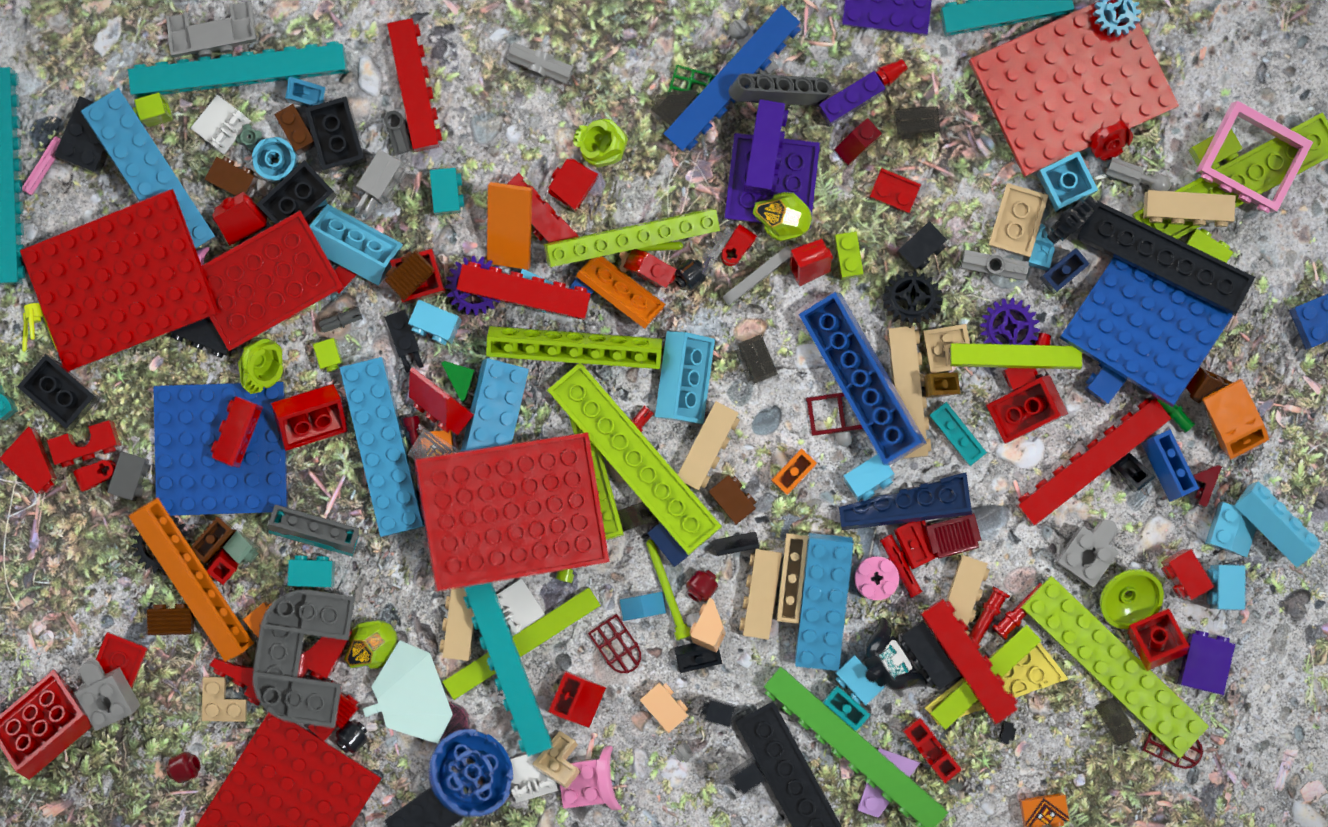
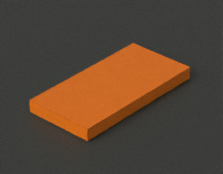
[487,182,532,270]
[576,256,666,329]

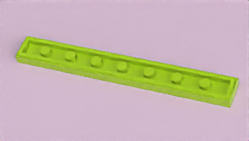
[443,588,601,700]

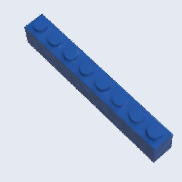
[663,4,802,152]

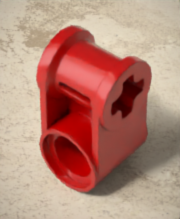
[721,224,757,267]
[73,460,116,492]

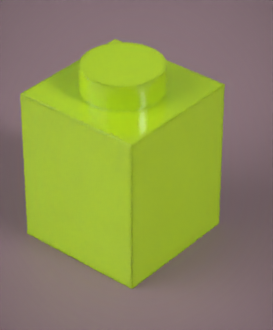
[313,338,343,373]

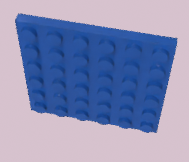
[1060,258,1233,408]
[153,382,288,516]

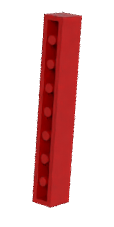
[1016,398,1171,526]

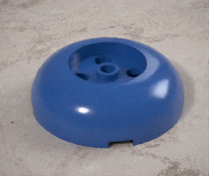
[429,729,513,817]

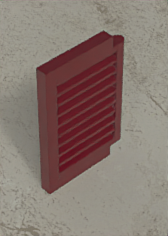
[925,513,982,559]

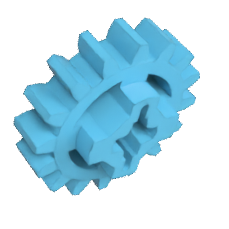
[1093,0,1141,37]

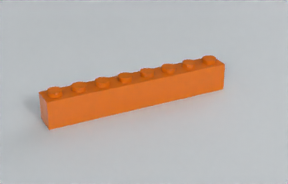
[129,497,254,662]

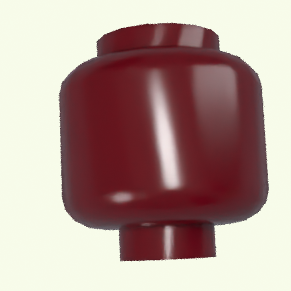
[686,570,718,603]
[166,752,201,783]

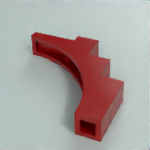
[210,630,352,706]

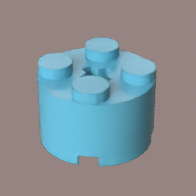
[252,137,299,184]

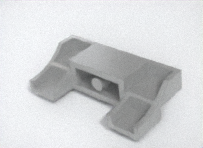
[166,0,258,58]

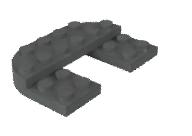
[253,590,355,728]

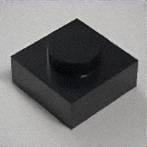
[998,720,1016,745]

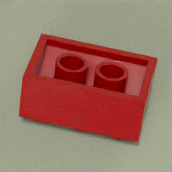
[409,367,474,435]
[271,384,348,451]
[211,397,263,468]

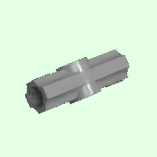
[507,42,574,85]
[961,250,1029,281]

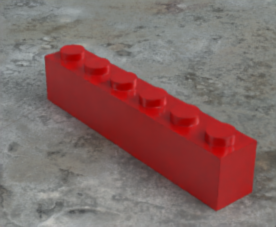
[387,18,443,153]
[456,261,591,320]
[920,599,1018,724]

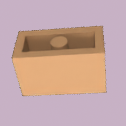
[640,682,688,733]

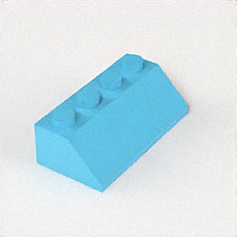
[310,204,403,286]
[655,331,715,424]
[1235,481,1321,568]

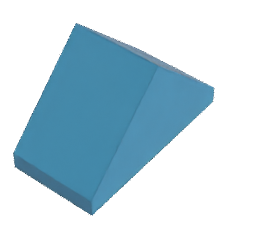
[285,77,326,107]
[620,592,666,621]

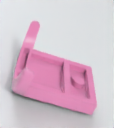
[560,746,622,811]

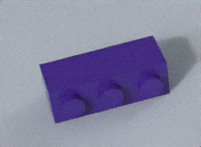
[818,70,886,127]

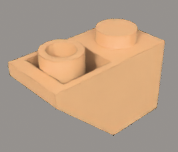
[690,598,726,653]

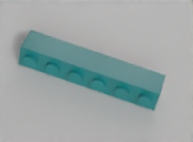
[940,0,1074,37]

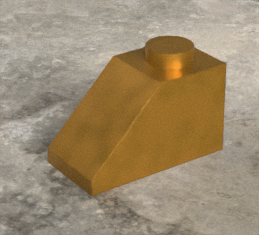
[924,372,960,398]

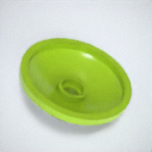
[1100,569,1164,629]

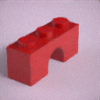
[47,420,121,468]
[902,716,962,783]

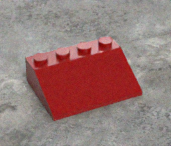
[0,669,93,780]

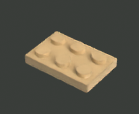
[988,183,1049,258]

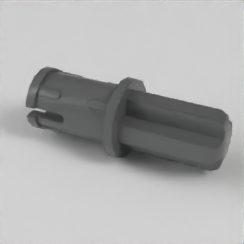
[319,307,363,333]

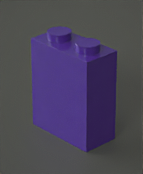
[1177,630,1236,695]

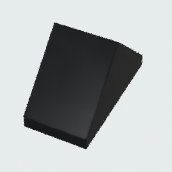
[1112,452,1155,492]

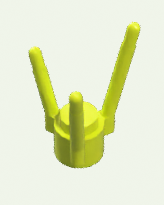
[22,303,57,352]

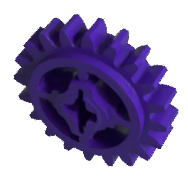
[445,256,501,316]
[979,298,1040,345]

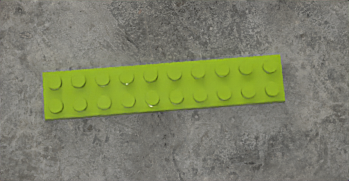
[1132,112,1328,239]
[547,363,722,555]
[1021,576,1209,758]

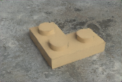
[923,324,970,374]
[202,677,247,722]
[532,731,580,789]

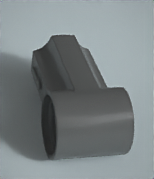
[384,110,413,155]

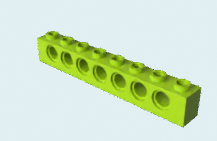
[543,208,720,267]
[486,326,662,369]

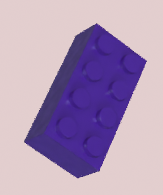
[744,99,789,196]

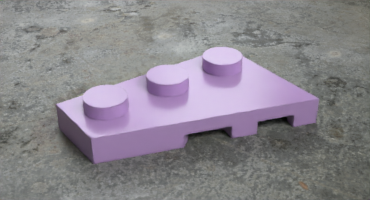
[857,748,920,818]

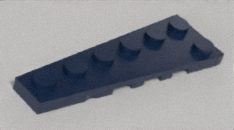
[839,472,972,530]

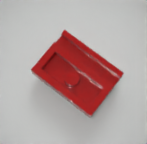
[869,168,921,214]
[893,520,938,569]

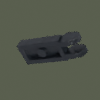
[385,309,424,373]

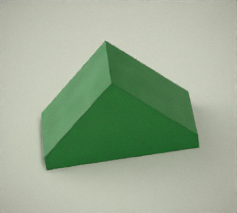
[441,361,476,402]

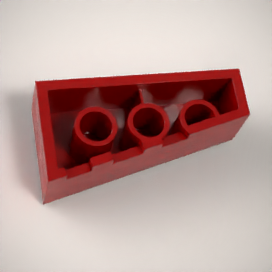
[507,173,579,243]

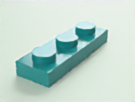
[929,402,987,466]

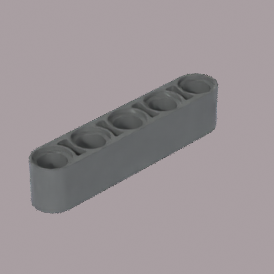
[729,73,832,106]

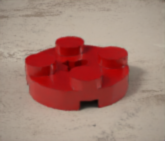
[1091,120,1133,161]

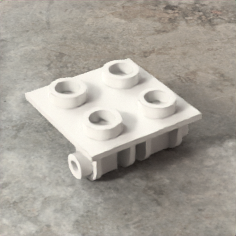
[191,95,251,155]
[497,578,545,636]
[510,752,558,803]

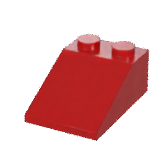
[986,375,1068,444]

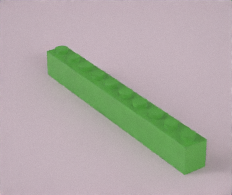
[764,667,949,827]

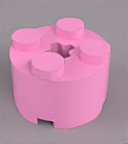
[853,557,899,600]

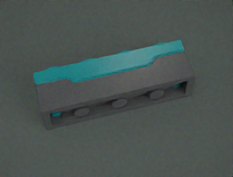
[268,505,359,557]

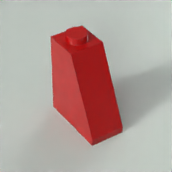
[0,426,57,494]

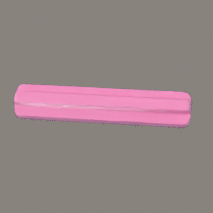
[22,136,61,195]

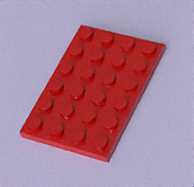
[202,211,344,351]

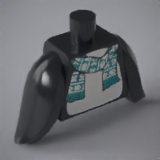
[864,617,927,691]

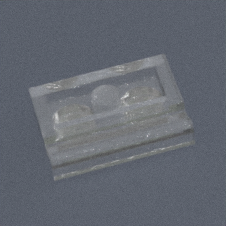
[699,226,734,276]
[407,428,462,460]

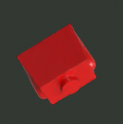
[548,158,599,213]
[212,192,267,246]
[790,239,833,287]
[623,249,676,288]

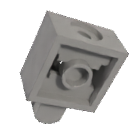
[355,149,406,218]
[1055,520,1119,588]
[74,659,140,731]

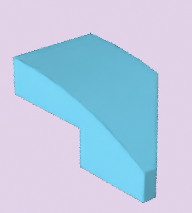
[1028,223,1055,271]

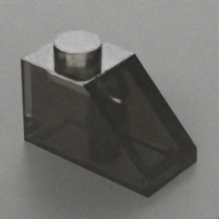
[651,90,699,126]
[618,502,658,532]
[1094,696,1137,747]

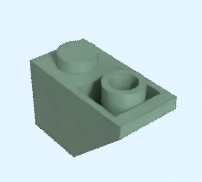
[223,531,260,564]

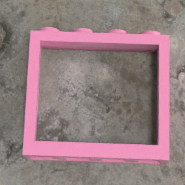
[1196,101,1313,214]

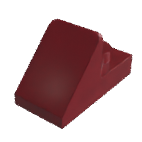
[1193,465,1222,508]

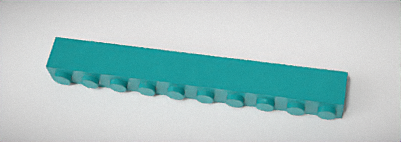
[128,41,348,98]
[0,67,26,285]
[460,582,553,757]

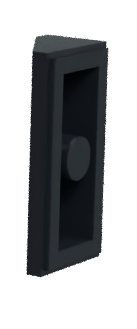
[714,532,760,556]
[674,643,722,674]

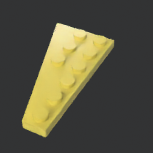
[924,643,1068,725]

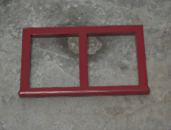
[806,392,863,436]

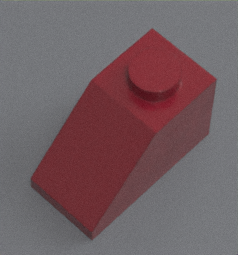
[834,118,882,166]

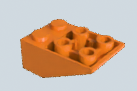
[1202,379,1269,459]

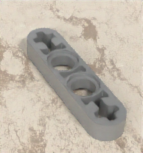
[722,246,791,306]

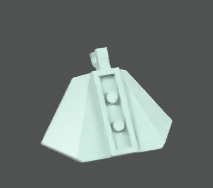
[363,640,453,743]

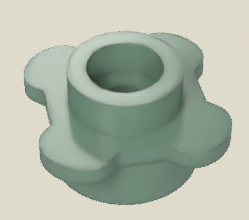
[236,124,262,149]

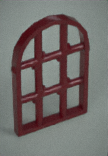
[588,614,641,673]
[1142,732,1203,769]

